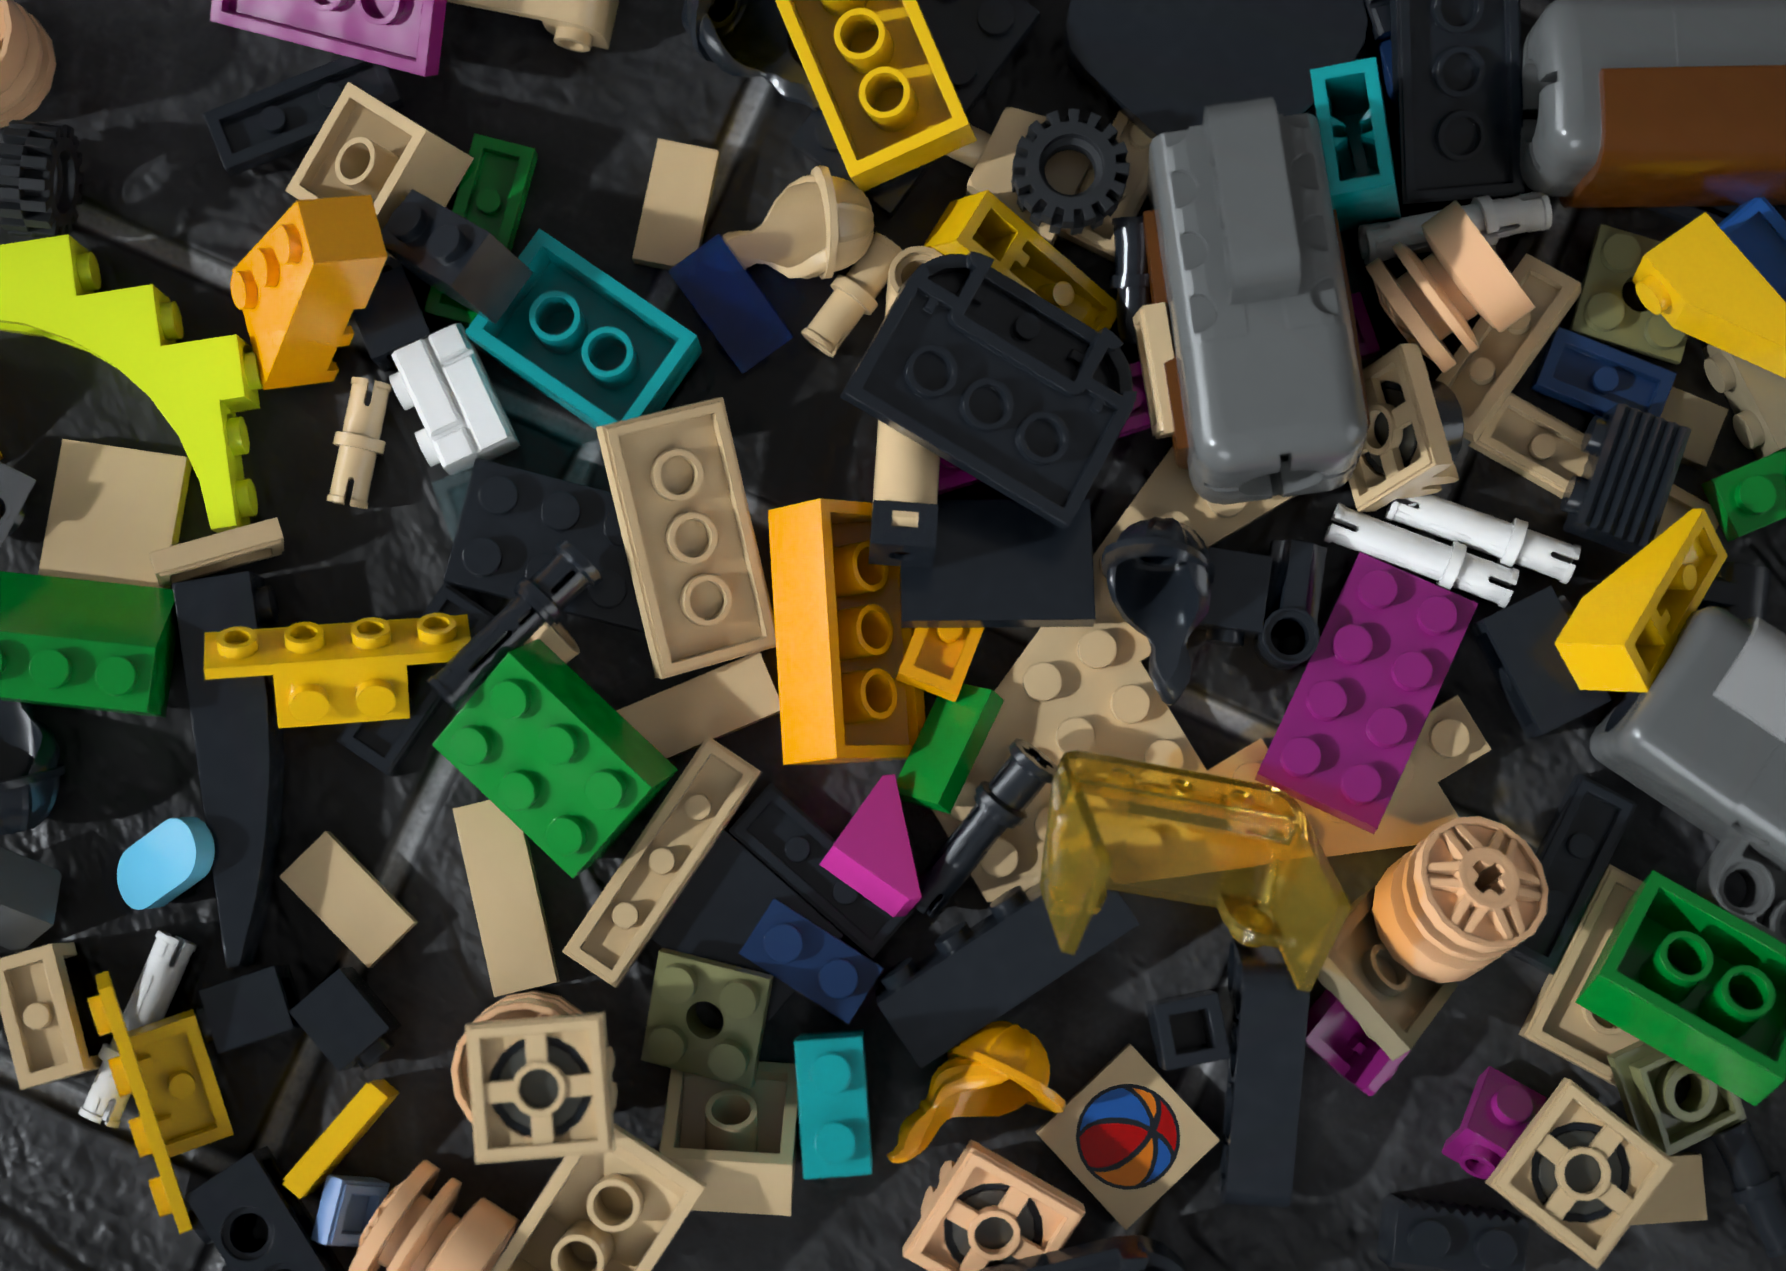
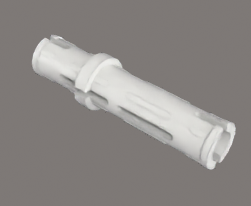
[1357,192,1552,265]
[1385,494,1581,584]
[1324,503,1520,608]
[78,930,197,1128]

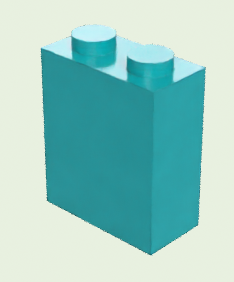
[1310,57,1401,231]
[794,1029,873,1179]

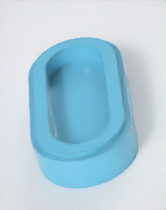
[117,817,215,910]

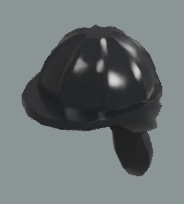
[681,0,821,112]
[1101,516,1215,706]
[0,700,66,835]

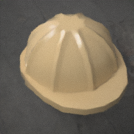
[700,166,875,279]

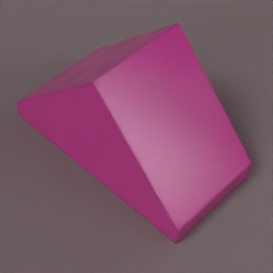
[819,774,922,918]

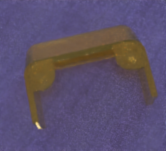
[1039,750,1352,992]

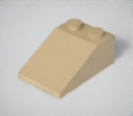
[491,1123,707,1271]

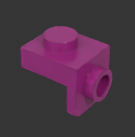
[1305,989,1410,1096]
[1442,1066,1547,1179]

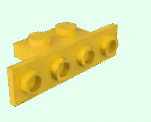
[204,613,471,728]
[87,971,234,1234]

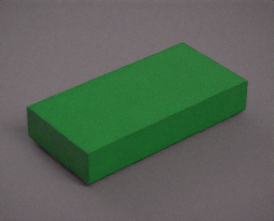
[896,684,1004,814]

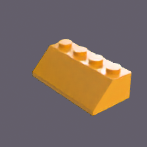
[768,498,926,765]

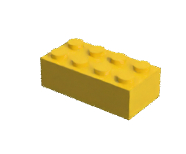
[775,0,977,192]

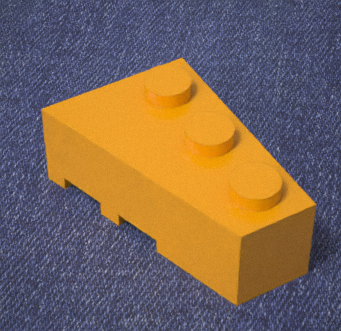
[230,195,387,390]

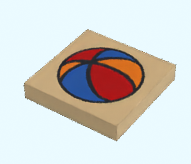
[1035,1043,1220,1230]

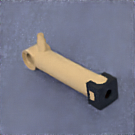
[868,246,943,569]

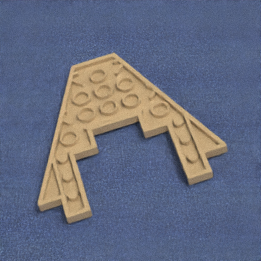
[931,446,1492,902]

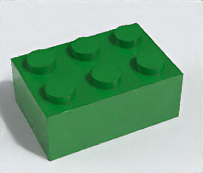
[432,638,678,879]
[1575,870,1786,1106]

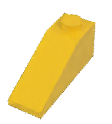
[923,190,1117,332]
[1632,212,1786,378]
[1555,508,1727,692]

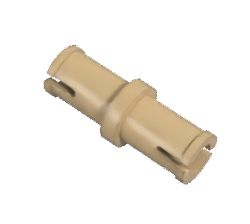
[801,233,903,357]
[326,377,392,509]

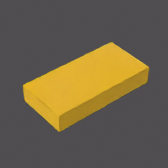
[283,1078,400,1199]

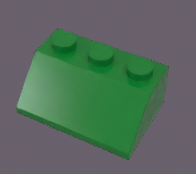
[0,571,178,718]

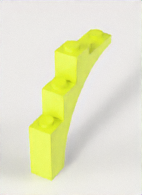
[0,234,263,533]

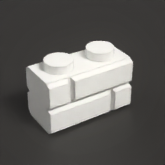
[389,323,520,477]

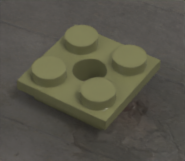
[1569,224,1688,365]
[641,948,774,1089]
[1607,1040,1747,1156]

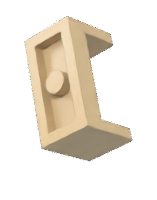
[0,942,103,1090]

